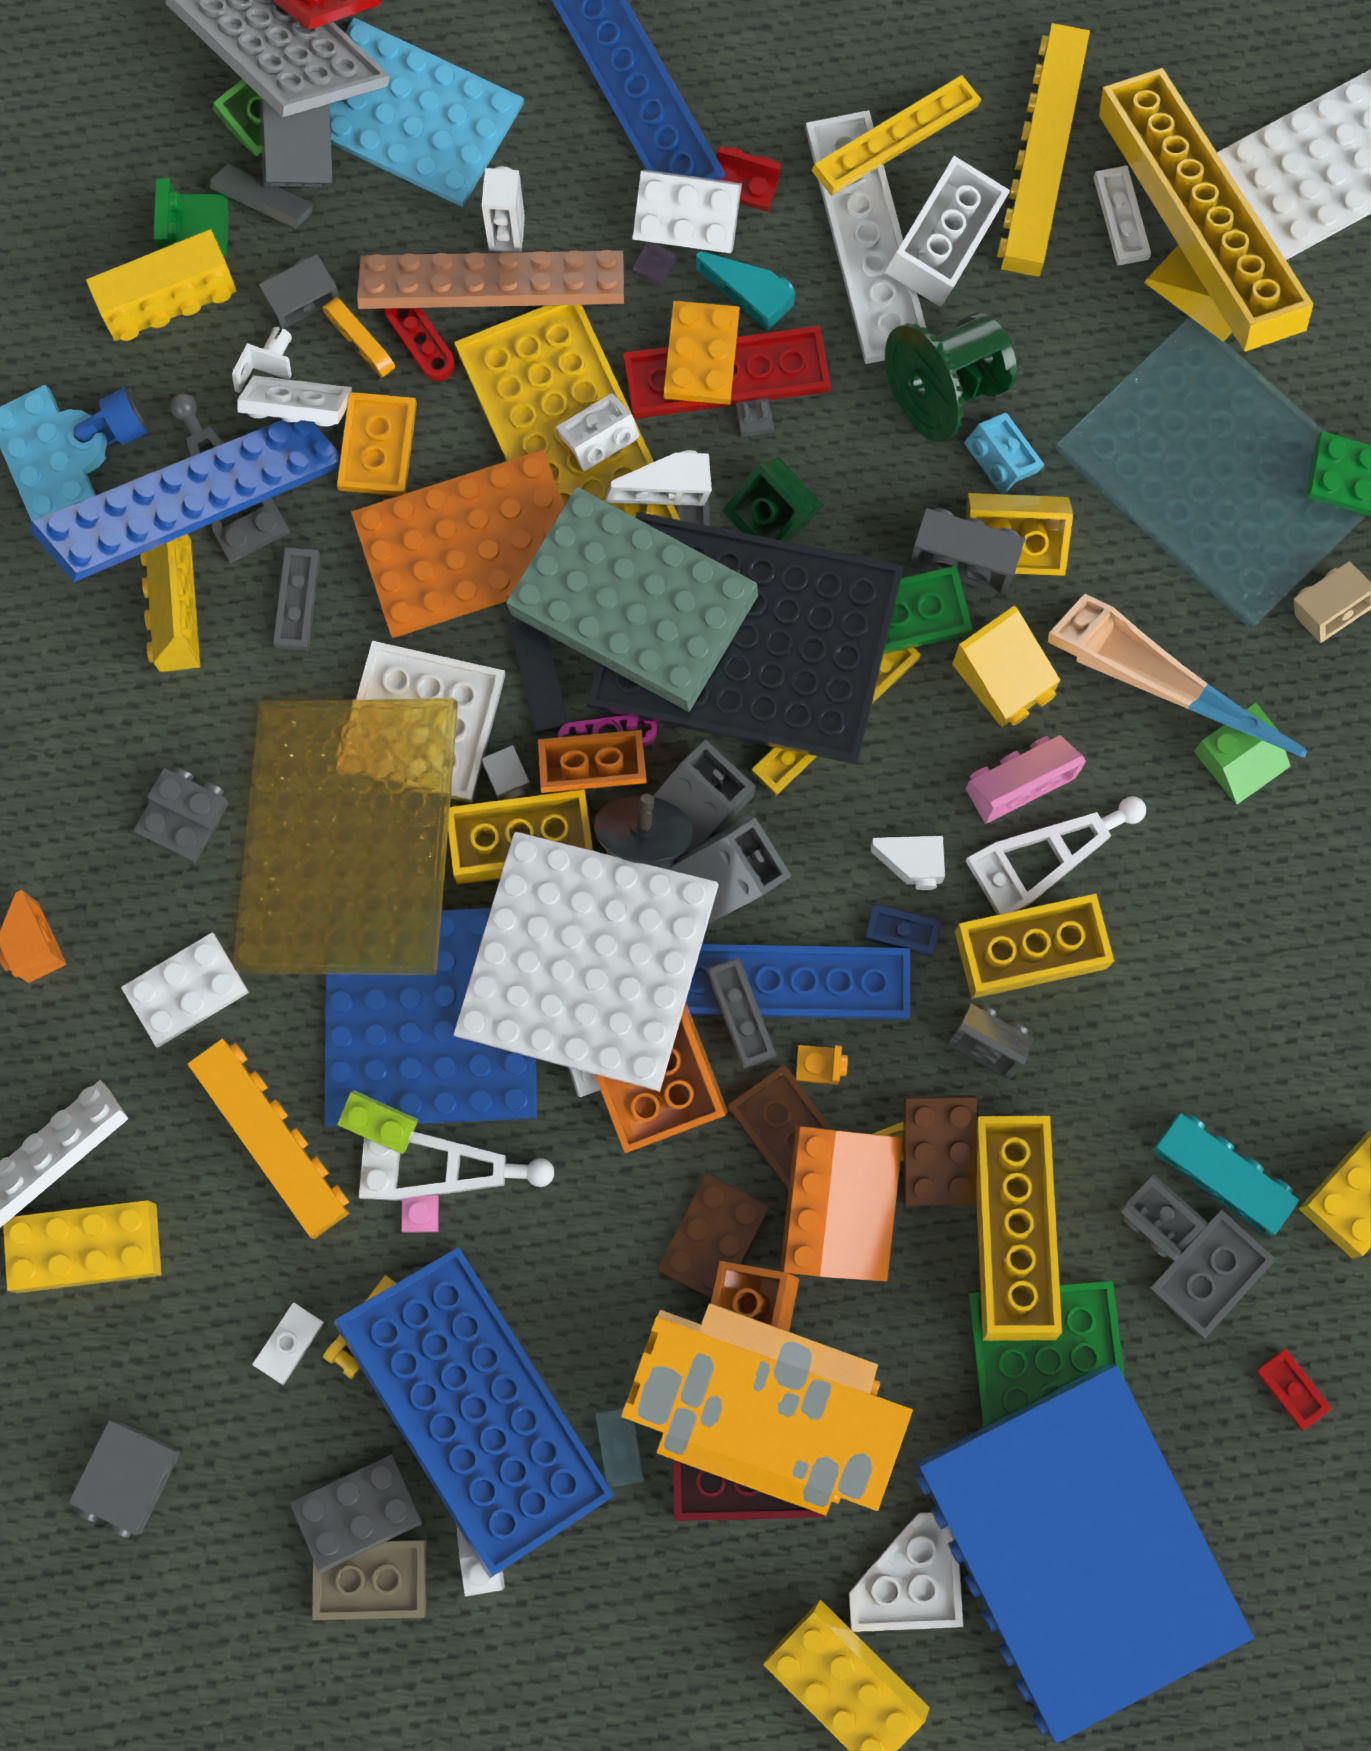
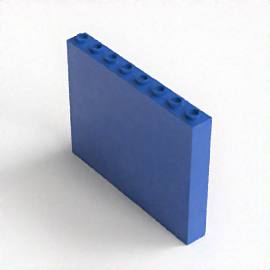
[914,1363,1254,1744]

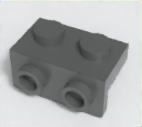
[1120,1174,1208,1261]

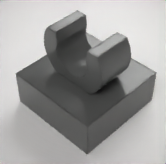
[736,398,774,437]

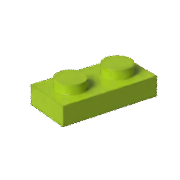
[337,1090,419,1154]

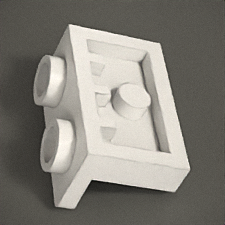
[556,393,639,471]

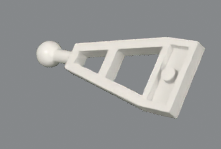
[966,796,1146,915]
[359,1132,554,1201]

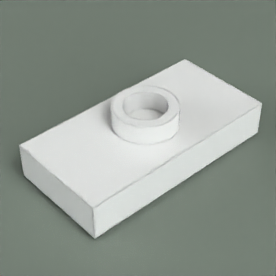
[252,1303,325,1385]

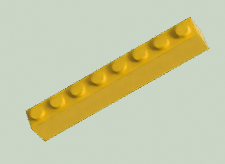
[997,23,1090,277]

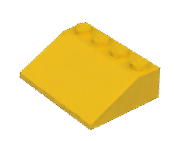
[140,534,200,672]

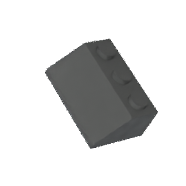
[909,508,1025,596]

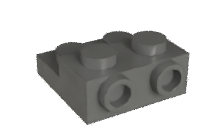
[133,767,229,863]

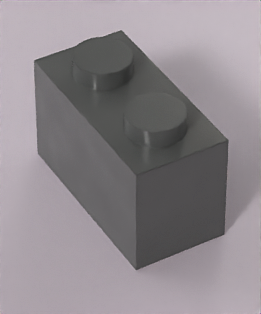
[259,254,340,329]

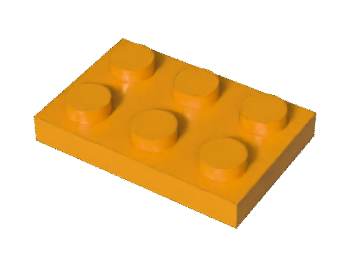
[664,301,740,405]
[337,392,417,496]

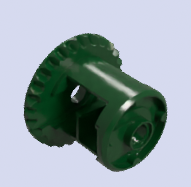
[884,312,1017,442]

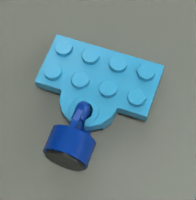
[0,385,151,521]

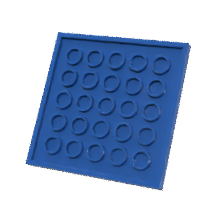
[325,908,537,1127]

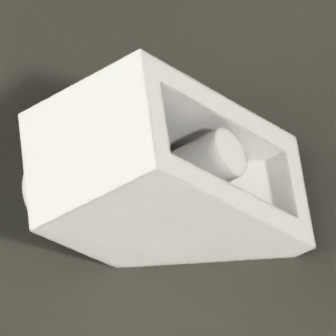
[871,836,945,890]

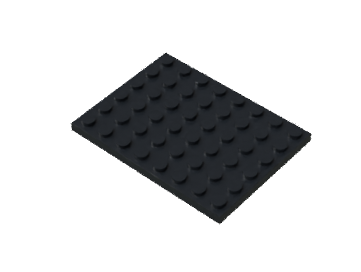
[587,512,904,765]

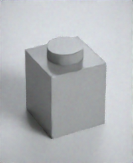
[481,745,531,801]

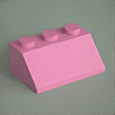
[966,735,1086,824]

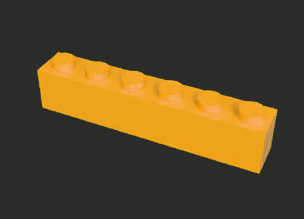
[188,1038,350,1239]

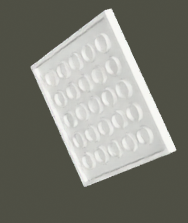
[454,832,719,1092]

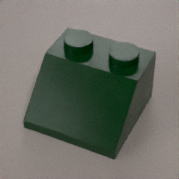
[722,457,824,542]

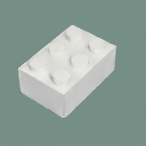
[633,170,742,253]

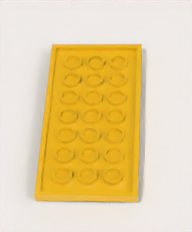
[454,305,680,520]

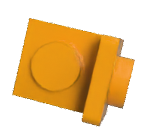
[796,1045,848,1085]

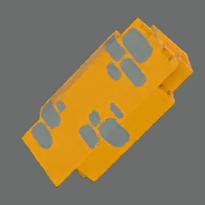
[621,1303,913,1516]

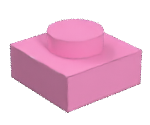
[402,1195,439,1233]

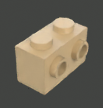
[1294,561,1371,643]

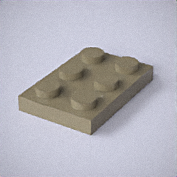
[312,1540,426,1620]

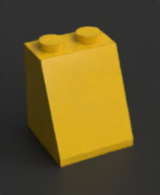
[952,606,1060,727]

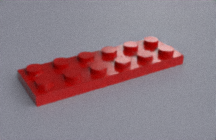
[623,325,831,419]

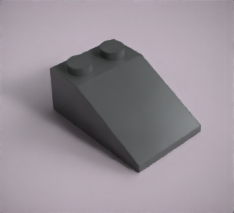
[948,1004,1034,1080]

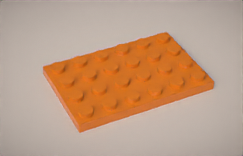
[351,449,564,638]

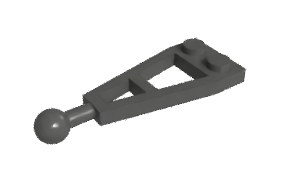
[170,394,290,564]

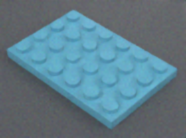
[329,18,524,207]

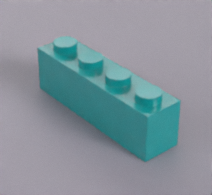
[1151,1113,1300,1237]

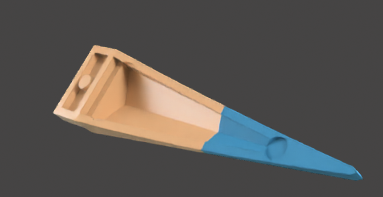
[1048,594,1307,757]

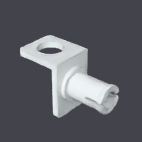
[232,327,292,393]

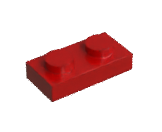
[1255,1349,1332,1431]

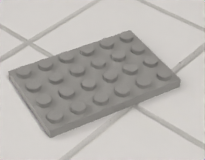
[166,0,390,117]

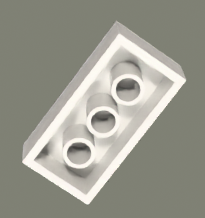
[884,156,1010,307]

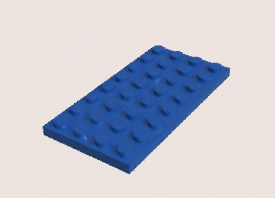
[334,1247,615,1579]

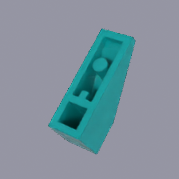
[696,251,795,331]

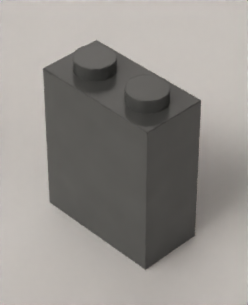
[259,100,332,187]
[69,1420,181,1538]

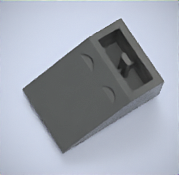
[653,739,755,861]
[669,814,792,925]

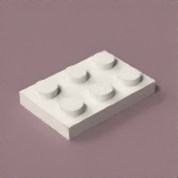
[237,375,352,426]
[121,932,249,1048]

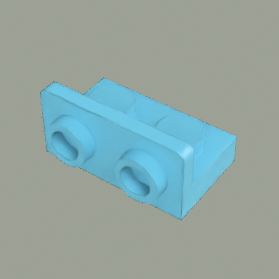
[964,413,1044,494]

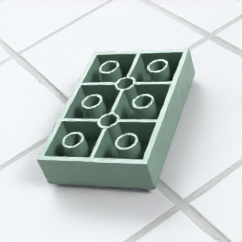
[506,487,758,712]

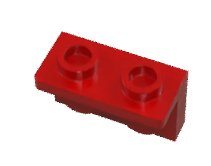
[716,146,781,212]

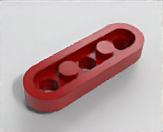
[385,308,455,382]

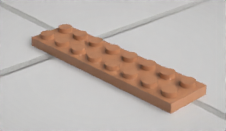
[357,250,624,309]

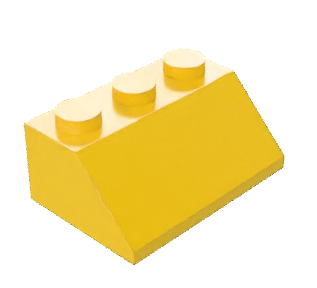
[965,493,1073,576]

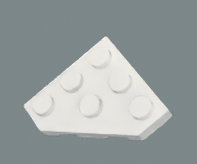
[849,1512,963,1632]

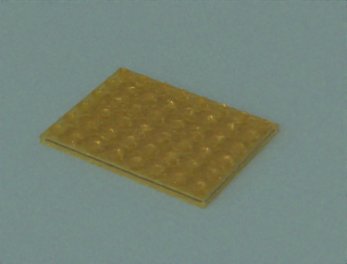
[233,698,458,975]

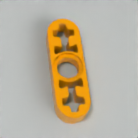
[322,297,395,378]

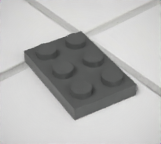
[1148,1209,1276,1339]
[290,1454,422,1573]

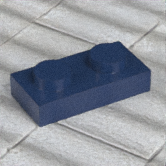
[864,904,942,957]

